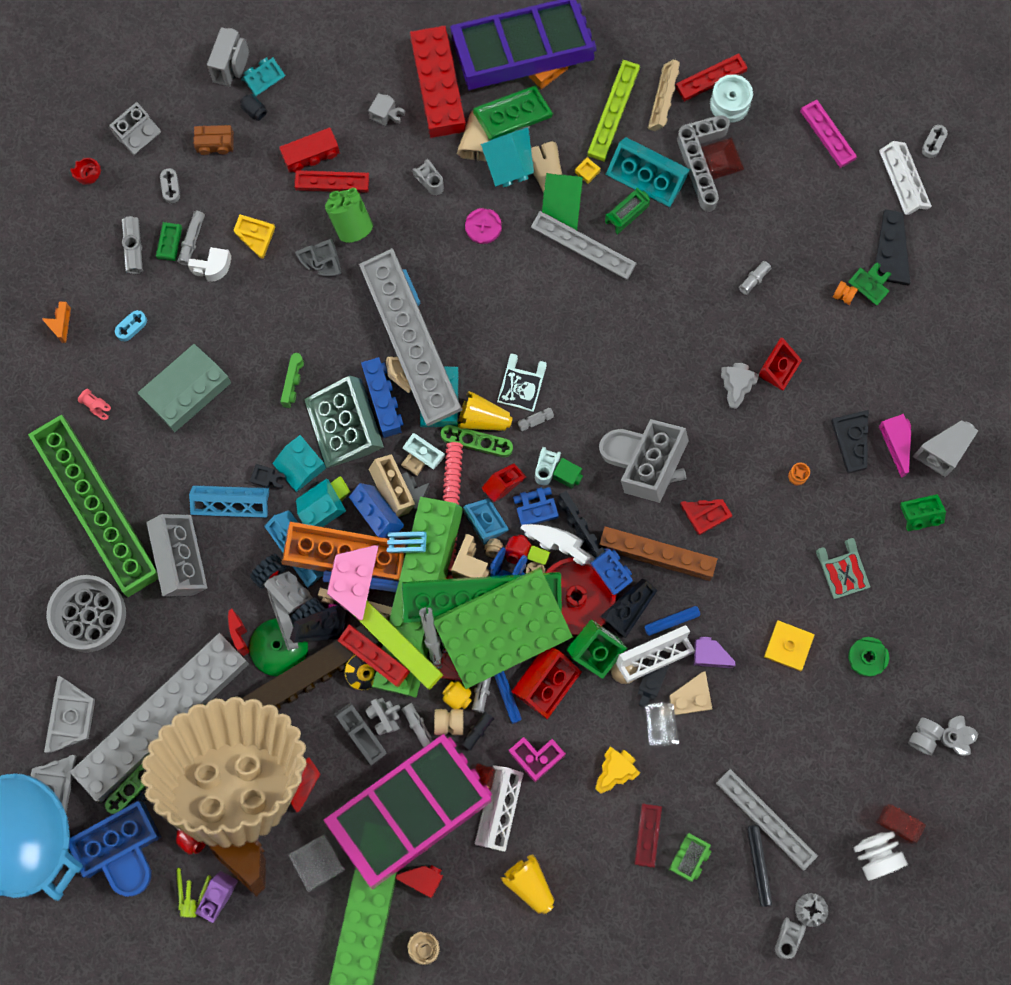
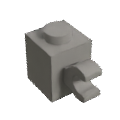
[368,93,405,126]

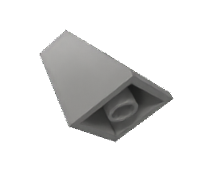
[913,420,978,477]

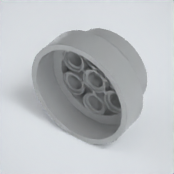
[46,575,126,652]

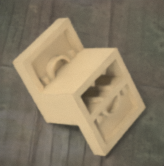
[451,534,490,579]

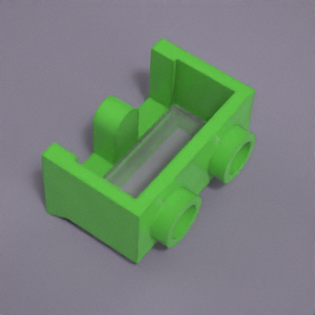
[669,833,711,882]

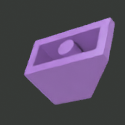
[694,637,735,668]

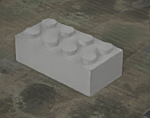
[146,514,207,596]

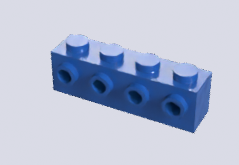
[361,357,404,438]

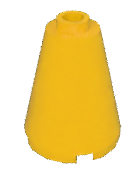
[458,391,512,431]
[501,855,554,914]

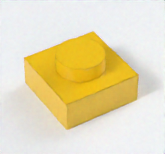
[575,157,601,184]

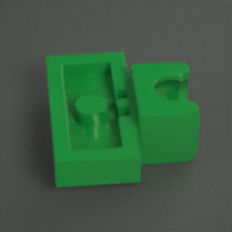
[849,262,892,305]

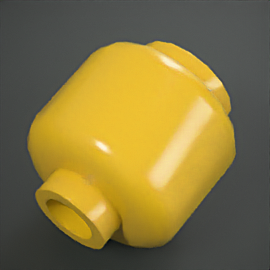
[442,681,472,709]

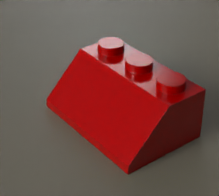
[512,647,582,719]

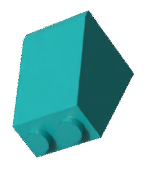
[481,127,534,187]

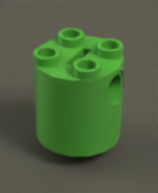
[325,188,373,242]

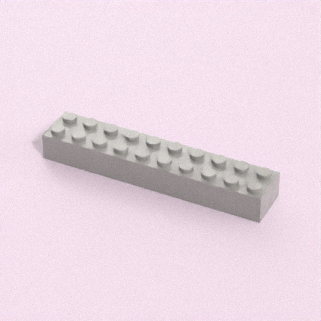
[70,633,249,803]

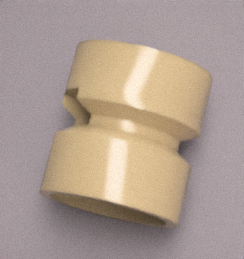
[435,709,463,735]

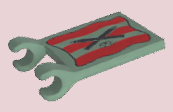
[816,538,870,599]

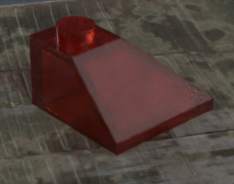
[701,138,744,180]

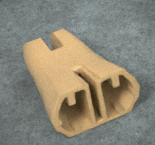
[457,110,490,161]
[531,141,562,193]

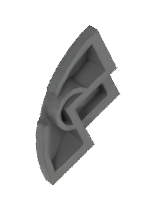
[295,239,342,276]

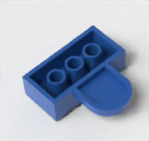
[68,801,162,896]

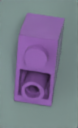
[196,871,238,923]

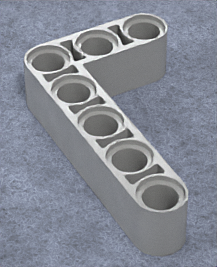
[677,115,730,212]

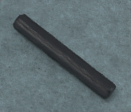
[747,825,772,907]

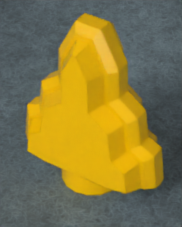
[595,746,640,794]

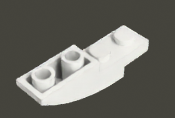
[521,524,595,565]

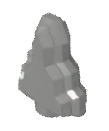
[721,363,759,409]

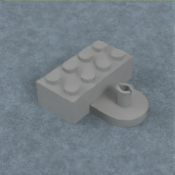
[599,419,689,503]

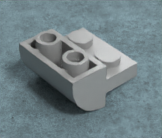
[109,102,162,155]

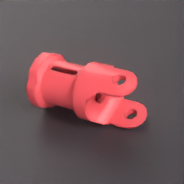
[78,389,111,420]

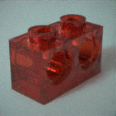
[876,804,926,844]

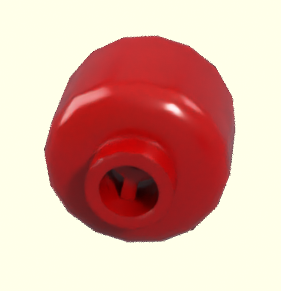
[505,535,532,565]
[176,829,206,854]

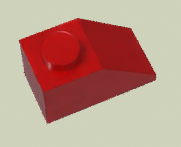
[482,463,526,502]
[396,865,443,898]

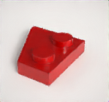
[680,499,733,535]

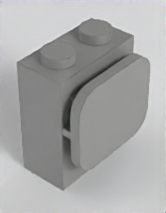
[207,27,249,87]

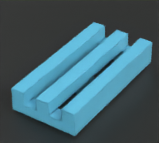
[387,532,427,553]

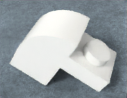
[188,247,231,282]

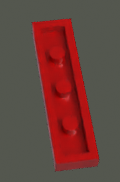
[676,54,748,101]
[295,170,369,193]
[338,625,410,687]

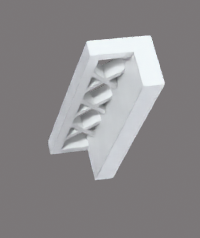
[879,141,932,215]
[616,625,695,683]
[475,765,523,852]

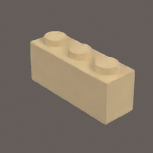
[369,454,415,517]

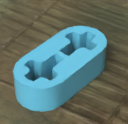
[115,310,147,341]

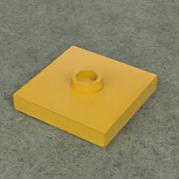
[764,620,815,671]

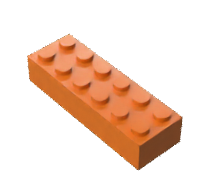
[282,522,405,581]

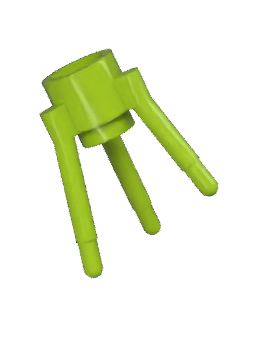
[177,868,211,917]

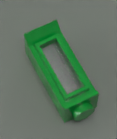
[605,187,650,235]

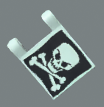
[497,354,546,412]

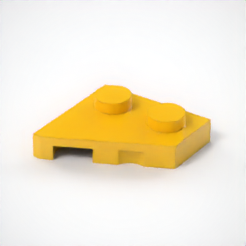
[233,214,275,259]

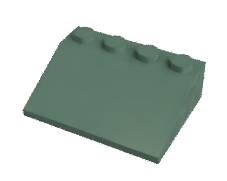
[138,344,231,432]
[304,376,384,468]

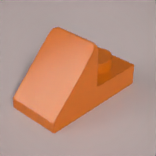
[42,302,71,343]

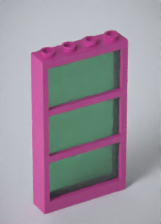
[324,734,492,890]

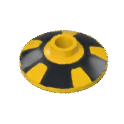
[345,655,376,690]

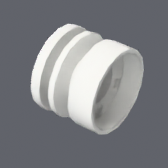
[853,831,908,880]

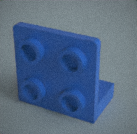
[590,548,633,595]

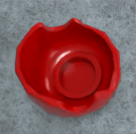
[70,158,101,185]

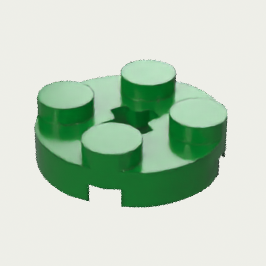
[848,637,889,677]

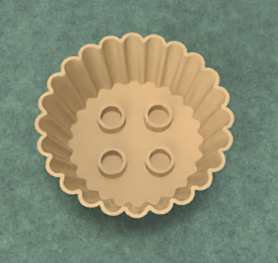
[141,697,306,848]

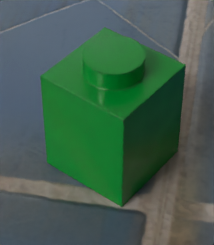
[552,458,583,489]

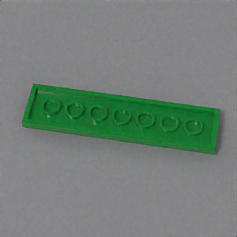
[402,572,562,623]

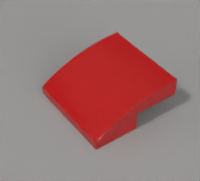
[228,609,250,656]

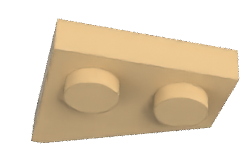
[669,672,712,716]

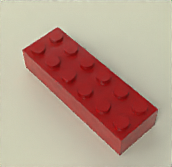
[410,26,466,138]

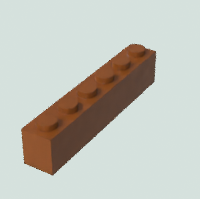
[599,527,718,581]

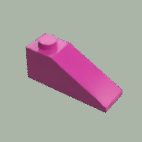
[879,414,911,478]

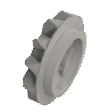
[795,893,828,927]

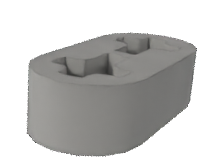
[922,125,947,158]
[160,169,180,203]

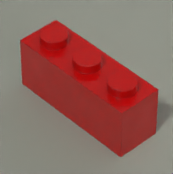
[279,128,340,173]

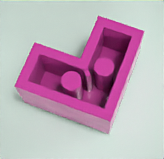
[509,737,565,782]

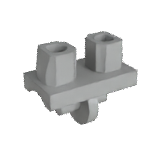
[366,698,401,735]

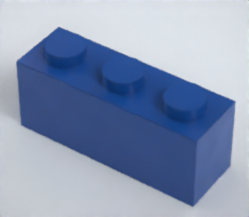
[349,483,404,539]

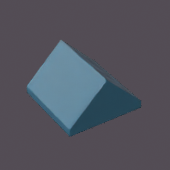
[463,498,509,545]

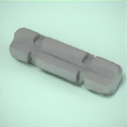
[518,408,554,431]

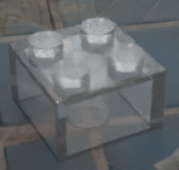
[289,834,346,892]

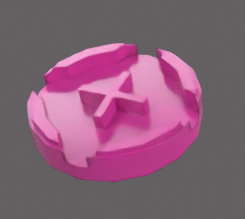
[465,208,501,244]

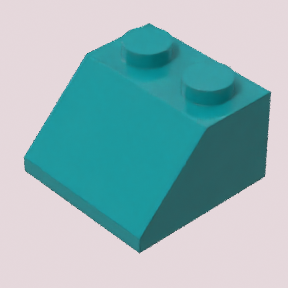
[273,435,326,492]
[296,479,346,527]

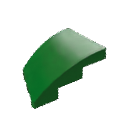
[542,173,583,231]

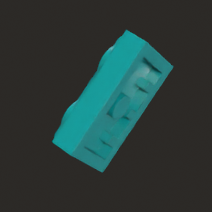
[242,57,285,96]

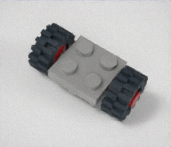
[250,554,326,626]

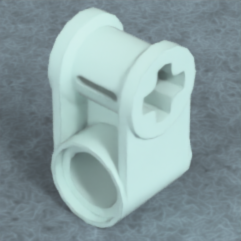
[535,447,561,486]

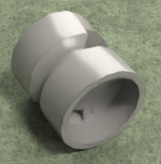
[908,718,945,755]

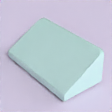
[403,433,445,470]

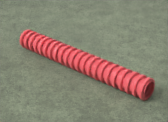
[443,442,463,572]

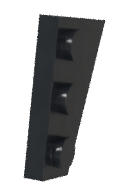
[290,604,349,643]

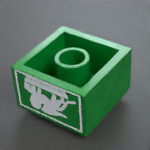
[567,619,627,679]

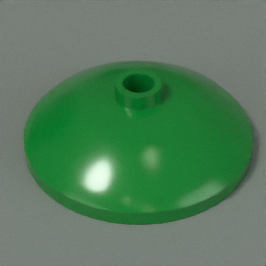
[249,618,308,676]

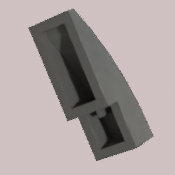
[335,702,387,765]

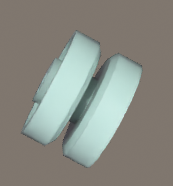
[710,75,753,122]

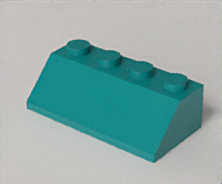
[606,137,690,207]

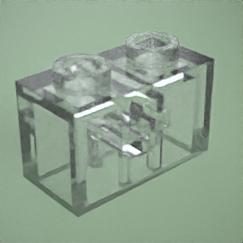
[645,702,679,747]

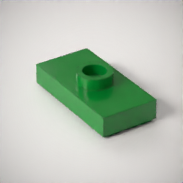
[156,222,182,261]

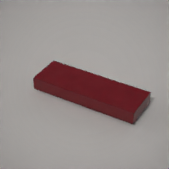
[634,804,662,868]

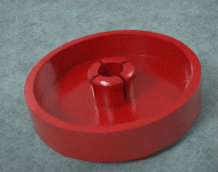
[545,557,616,637]

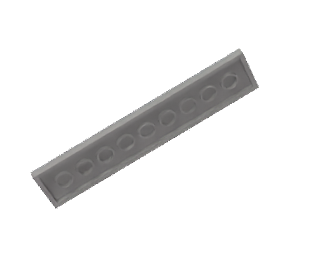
[359,248,462,426]

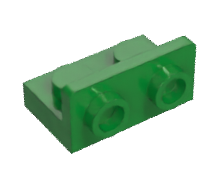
[900,494,946,531]

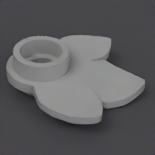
[941,716,978,756]

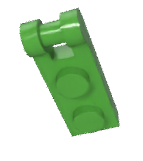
[281,353,304,408]

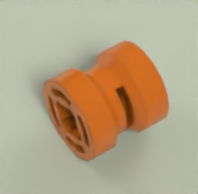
[833,281,858,305]
[788,463,810,486]

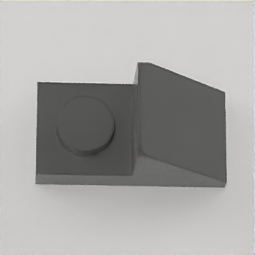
[401,472,430,512]

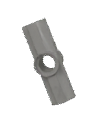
[122,216,143,274]

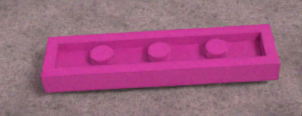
[801,100,857,168]

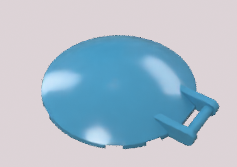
[0,774,83,901]

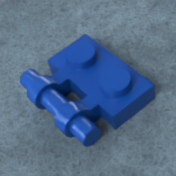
[513,487,559,526]

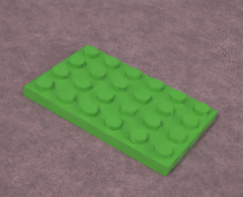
[433,567,573,689]

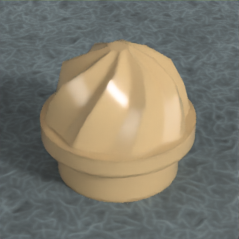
[485,538,503,558]

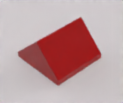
[759,338,802,391]

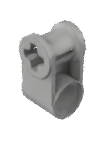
[412,159,444,195]
[775,917,806,959]

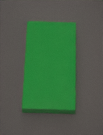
[473,86,553,140]

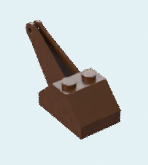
[208,840,266,897]

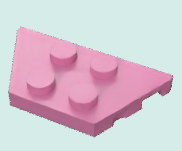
[327,545,378,621]

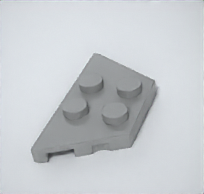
[44,676,95,753]
[31,755,77,813]

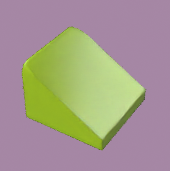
[330,476,350,501]
[527,546,550,565]

